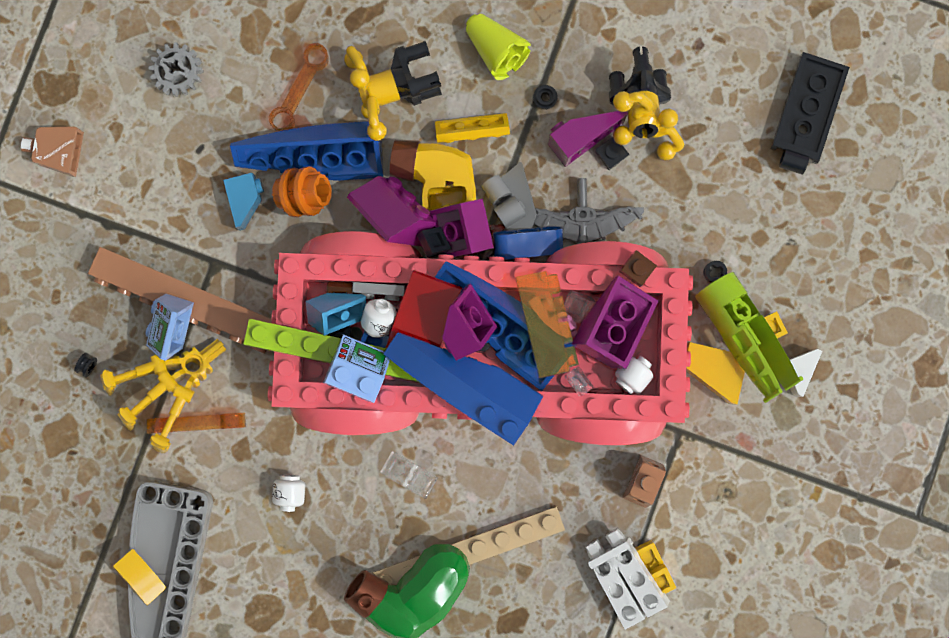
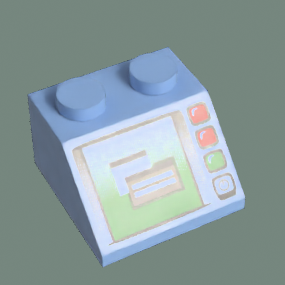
[145,294,194,361]
[323,335,390,403]

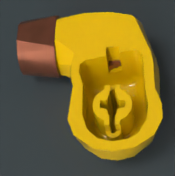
[389,140,476,211]

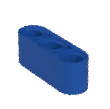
[493,226,563,260]

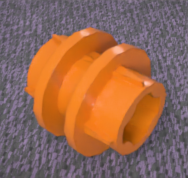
[272,166,332,217]

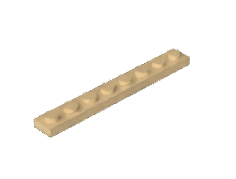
[372,506,565,585]

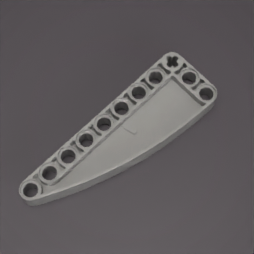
[128,481,213,638]

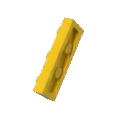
[435,113,510,143]

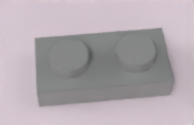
[353,282,407,301]

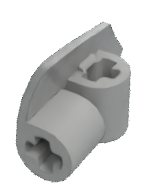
[481,162,537,230]

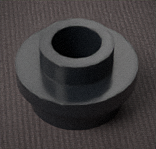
[533,85,558,110]

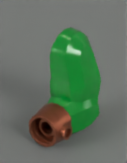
[344,544,470,638]

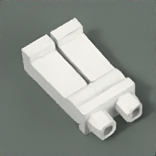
[585,528,670,630]

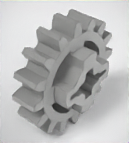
[149,42,204,97]

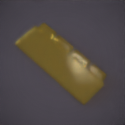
[516,271,579,378]

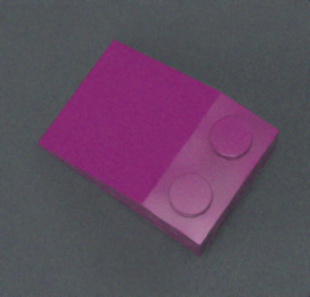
[548,111,628,167]
[572,276,658,369]

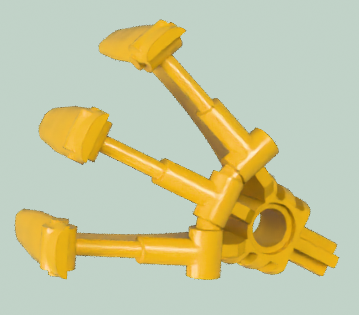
[100,339,226,453]

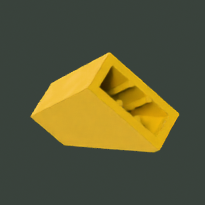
[686,342,745,405]

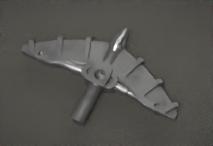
[534,178,644,244]

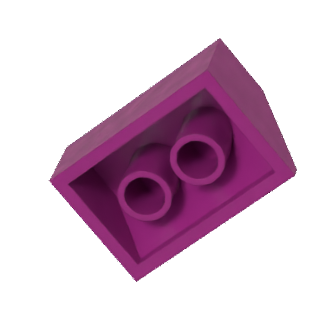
[347,176,436,246]

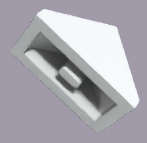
[790,349,822,397]

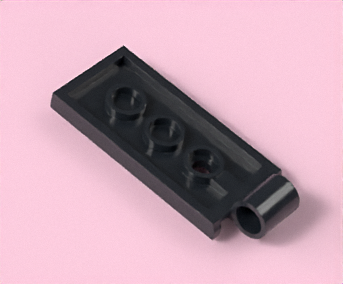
[770,52,850,175]

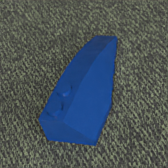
[230,121,384,181]
[435,261,575,391]
[384,332,543,446]

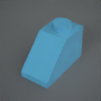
[223,173,264,231]
[306,293,366,336]

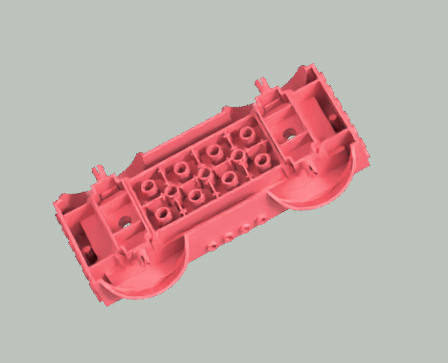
[268,231,693,445]

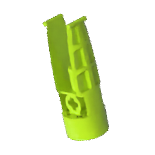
[695,272,803,403]

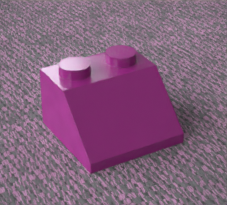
[429,199,494,257]
[442,284,497,360]

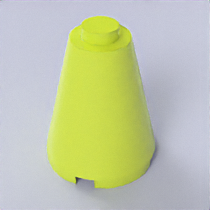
[466,14,531,80]

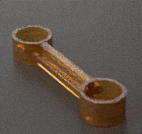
[269,43,329,132]
[146,413,246,434]

